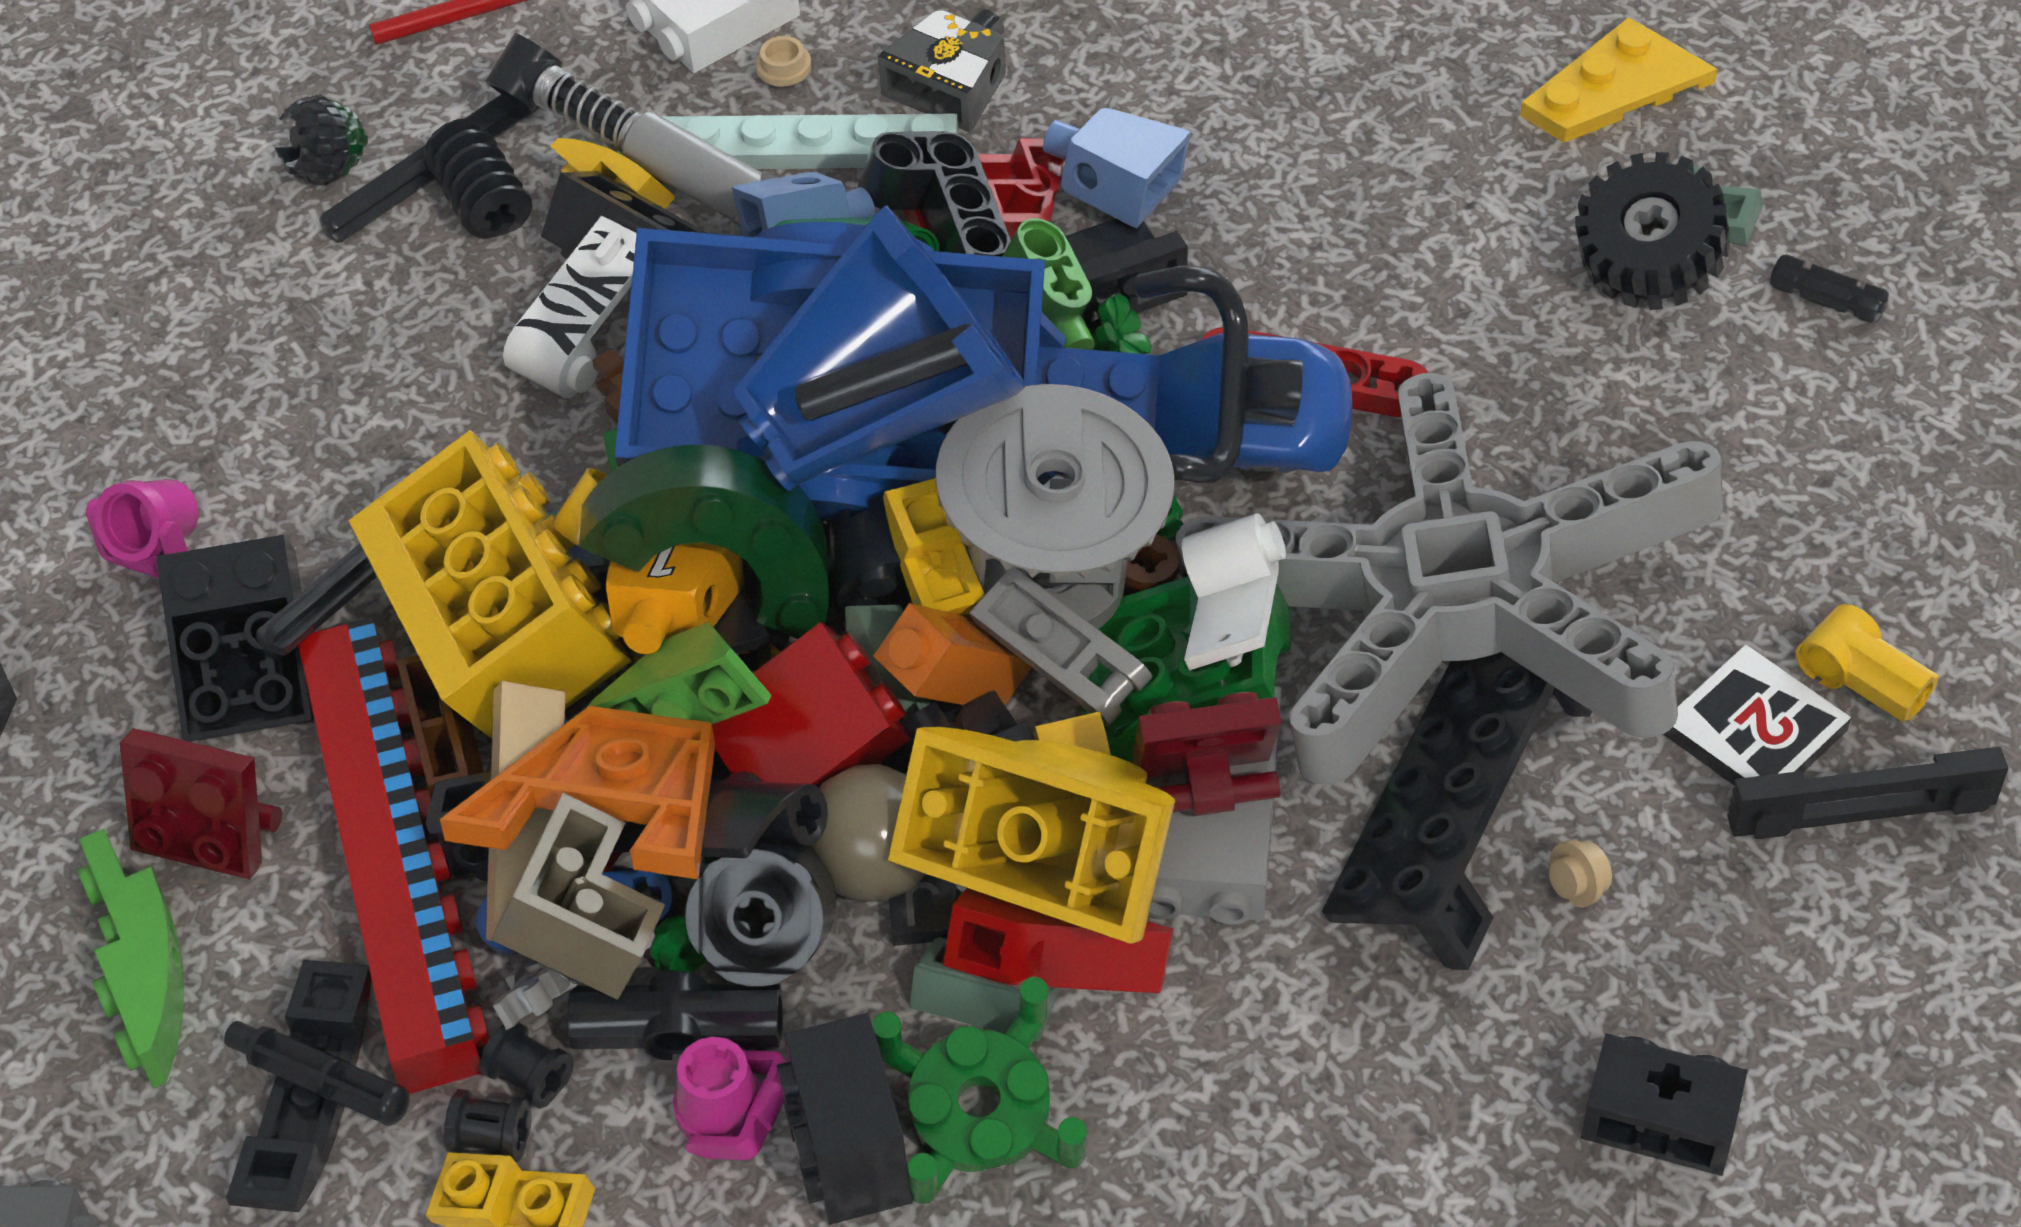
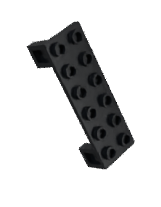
[1322,652,1592,970]

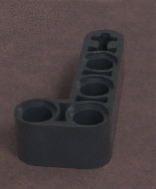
[858,131,1011,257]

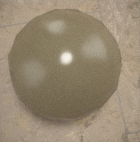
[807,764,926,902]

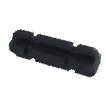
[1770,254,1889,323]

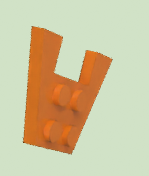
[440,706,715,879]

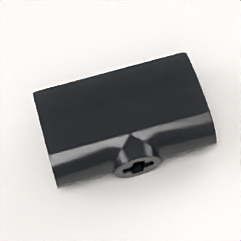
[613,771,828,859]

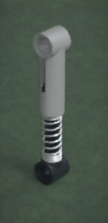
[485,33,778,227]

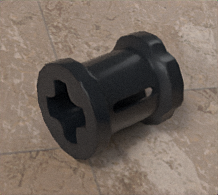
[479,1022,574,1109]
[444,1089,532,1162]

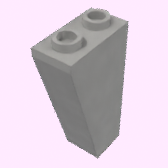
[1148,686,1282,925]

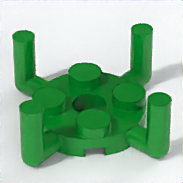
[873,977,1087,1204]

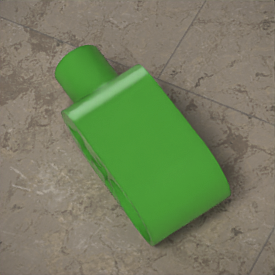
[1002,218,1095,350]

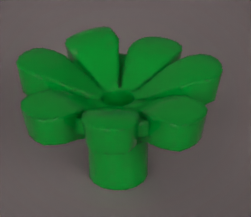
[1090,294,1152,354]

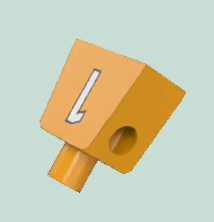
[606,542,745,654]

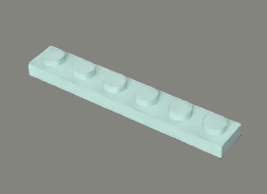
[617,114,958,169]

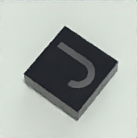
[889,874,957,946]

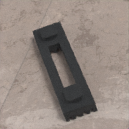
[1727,746,2009,839]

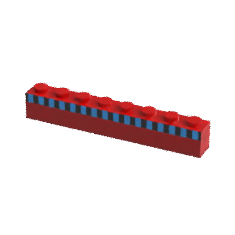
[298,617,490,1094]

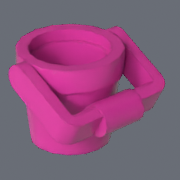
[86,479,199,578]
[672,1037,787,1160]

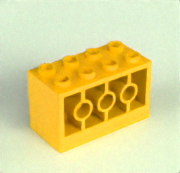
[348,430,632,739]

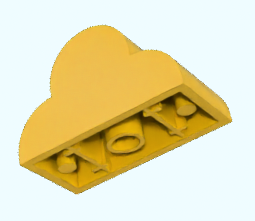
[888,727,1175,944]

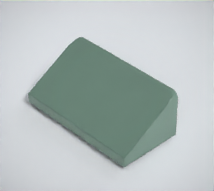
[909,937,1060,1042]

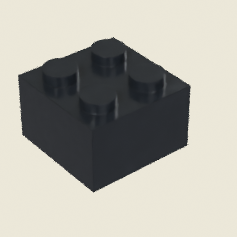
[776,1012,912,1225]

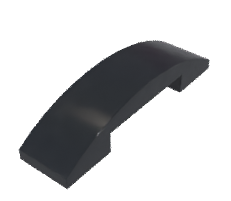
[226,959,372,1212]

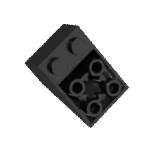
[156,535,313,742]

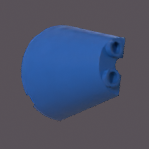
[733,205,1025,491]

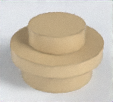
[756,36,811,87]
[1549,840,1612,908]

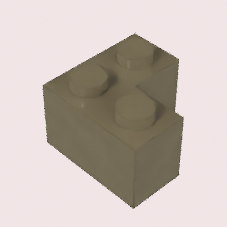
[491,793,665,1000]

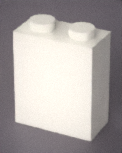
[626,0,800,73]

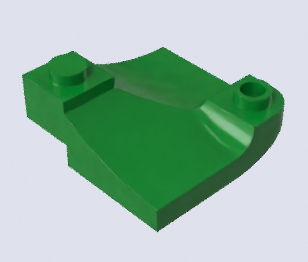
[1082,576,1291,764]

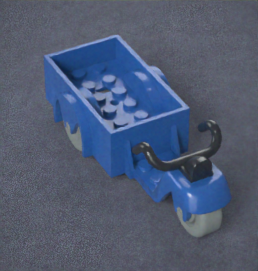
[615,222,1353,525]

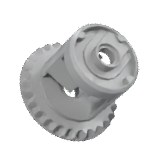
[935,384,1175,629]

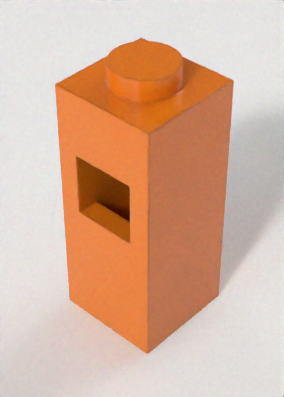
[873,603,1032,705]

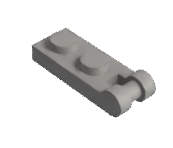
[969,568,1152,727]

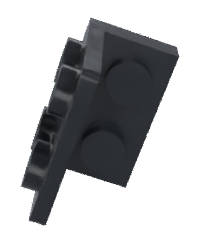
[1065,219,1188,330]

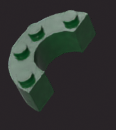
[579,445,829,639]

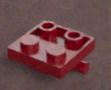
[1132,692,1282,817]
[120,728,282,880]

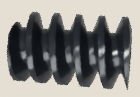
[424,118,533,239]

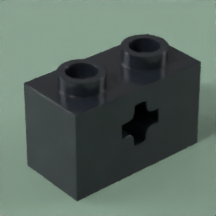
[1580,1033,1748,1176]

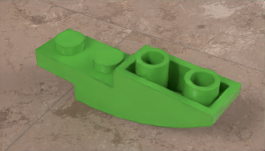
[77,828,184,1088]

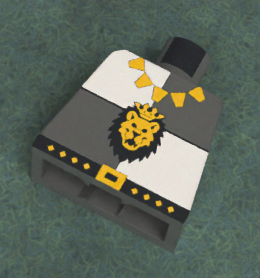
[878,9,1006,132]

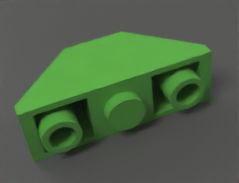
[589,622,772,724]

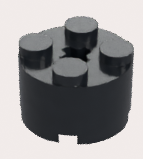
[828,495,913,619]
[685,838,836,986]

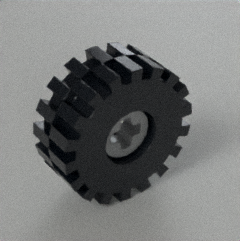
[1575,152,1730,310]

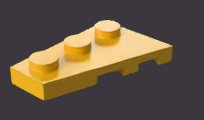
[1520,17,1718,143]

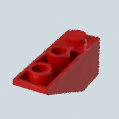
[943,888,1174,994]

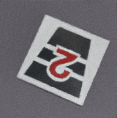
[1663,645,1851,786]

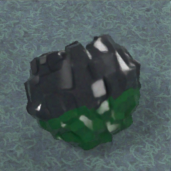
[275,94,368,186]

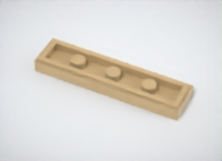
[486,681,565,941]

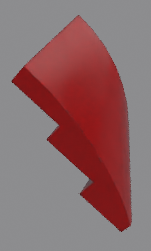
[903,138,1065,240]

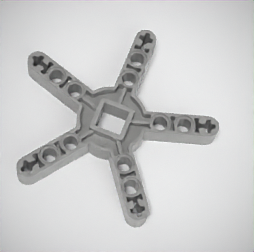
[1176,373,1724,785]

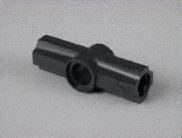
[567,970,784,1060]

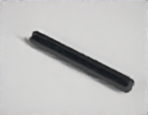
[319,94,541,243]

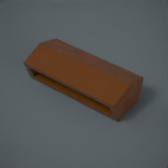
[396,655,484,799]

